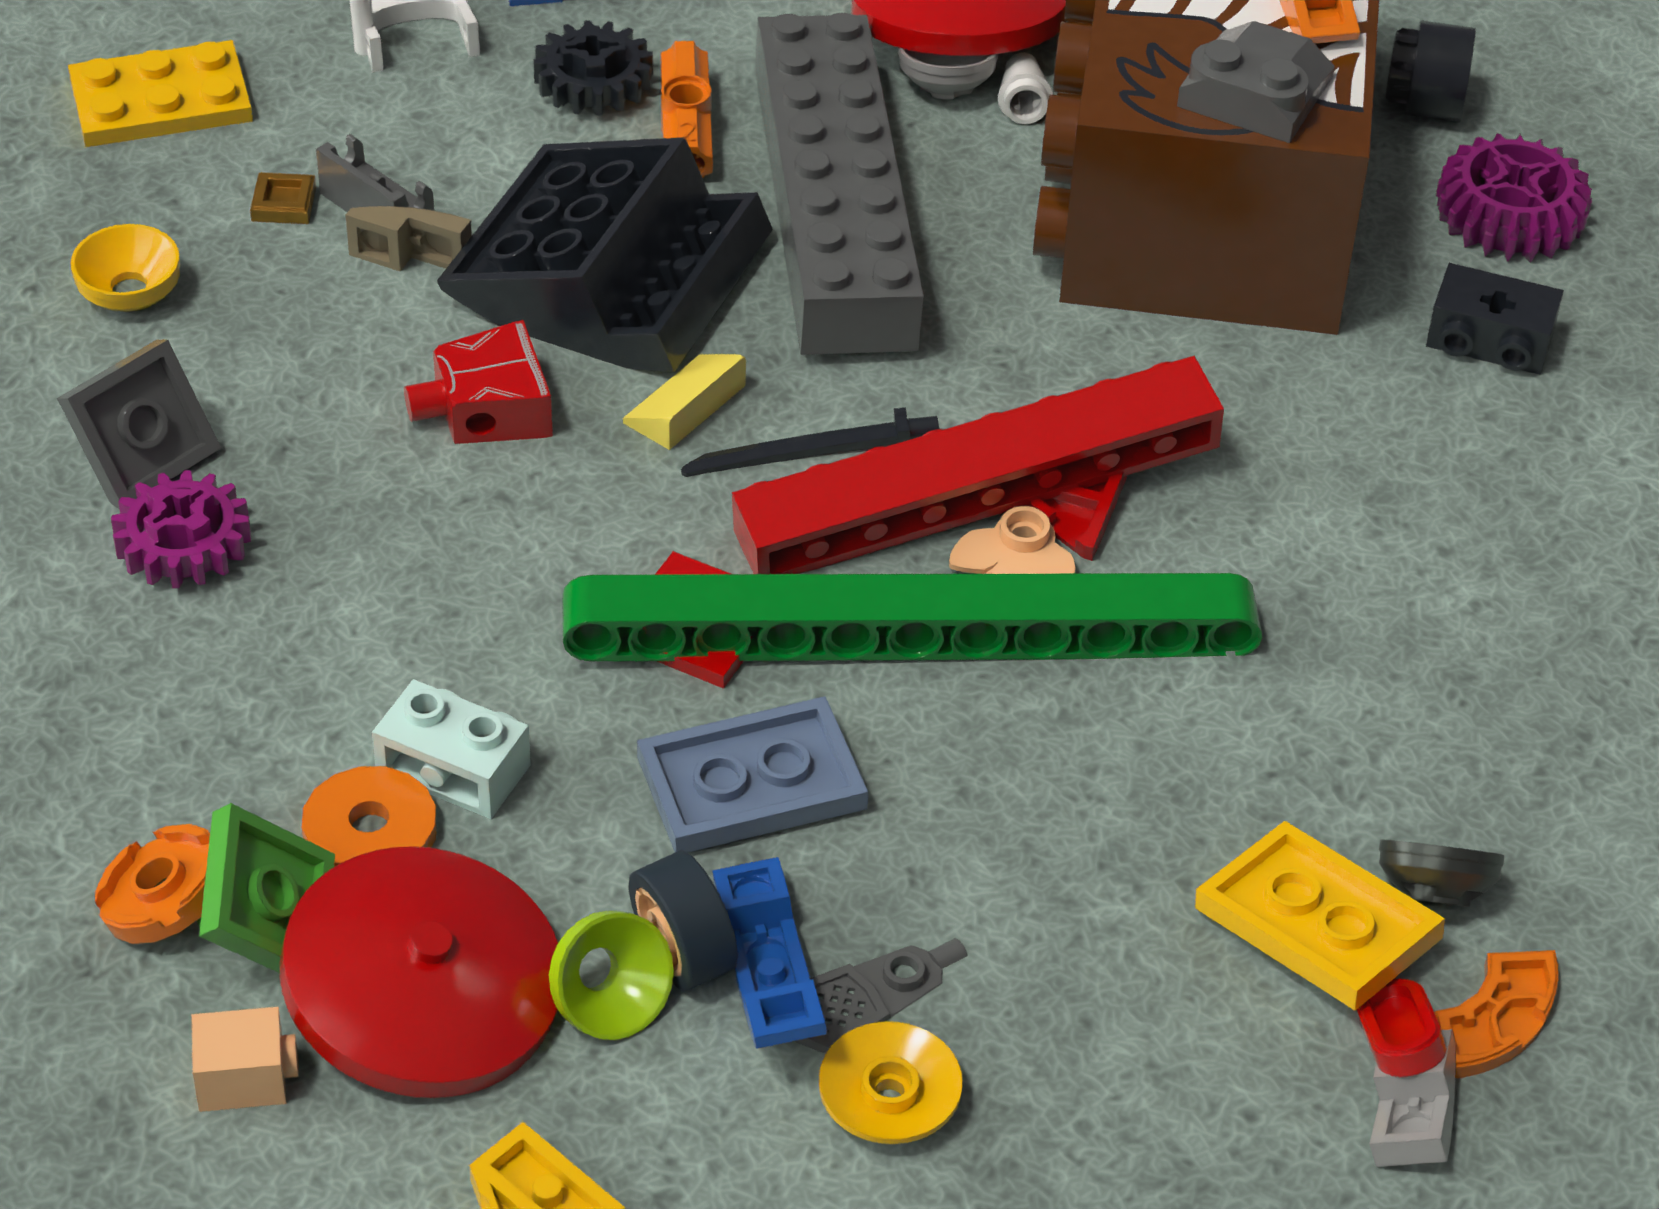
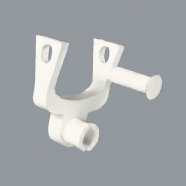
[350,0,480,72]

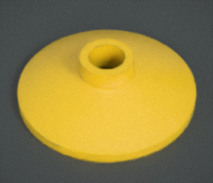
[819,1021,962,1144]

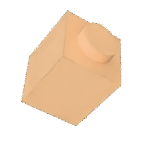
[192,1006,299,1112]

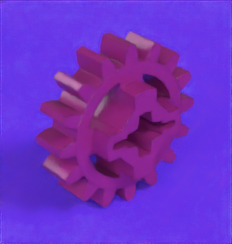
[111,470,252,588]

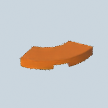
[1434,950,1558,1079]

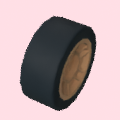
[628,850,738,992]

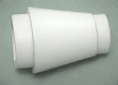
[998,52,1053,124]

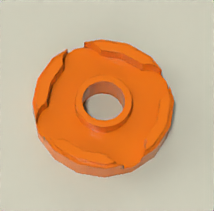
[302,766,437,867]
[95,824,210,944]

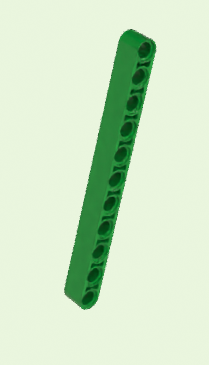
[562,573,1262,661]

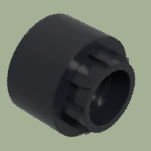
[1385,20,1476,122]

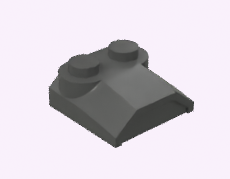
[1177,21,1335,143]

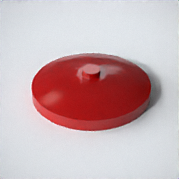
[851,0,1066,56]
[280,846,558,1098]

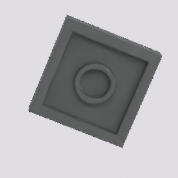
[57,340,221,508]

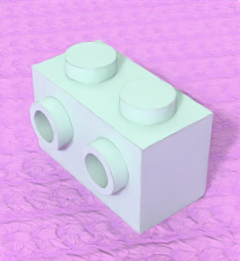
[372,679,531,819]

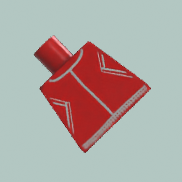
[404,320,553,444]

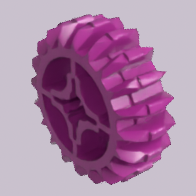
[1436,133,1592,263]

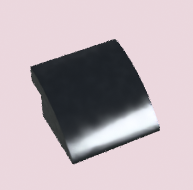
[437,137,773,372]

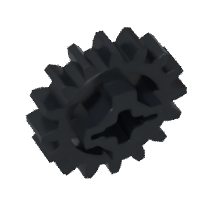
[533,20,653,116]

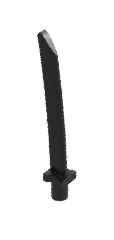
[681,407,939,477]

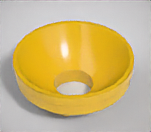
[71,224,180,312]

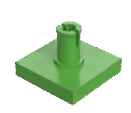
[197,803,335,973]

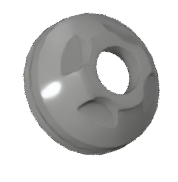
[898,48,998,99]

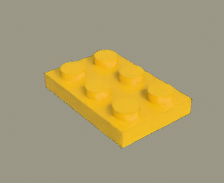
[68,40,253,147]
[1195,821,1445,1011]

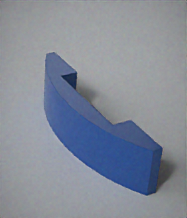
[712,857,827,1049]

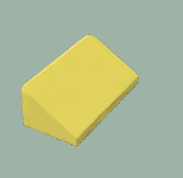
[623,354,746,450]

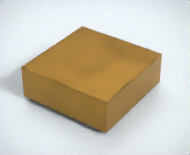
[250,172,316,224]

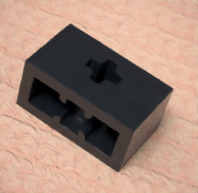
[1426,263,1564,375]

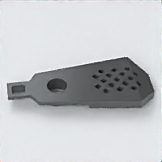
[796,938,968,1053]

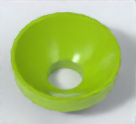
[549,910,674,1040]

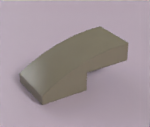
[345,206,472,272]

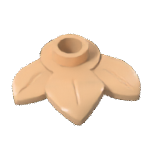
[949,506,1075,574]

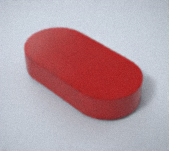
[1357,979,1447,1077]

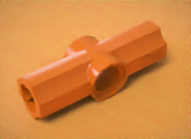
[660,41,713,178]

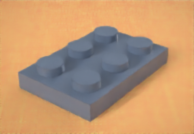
[637,696,868,853]

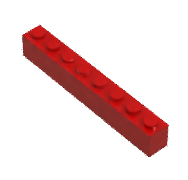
[732,356,1224,574]

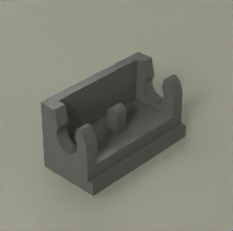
[316,134,434,212]

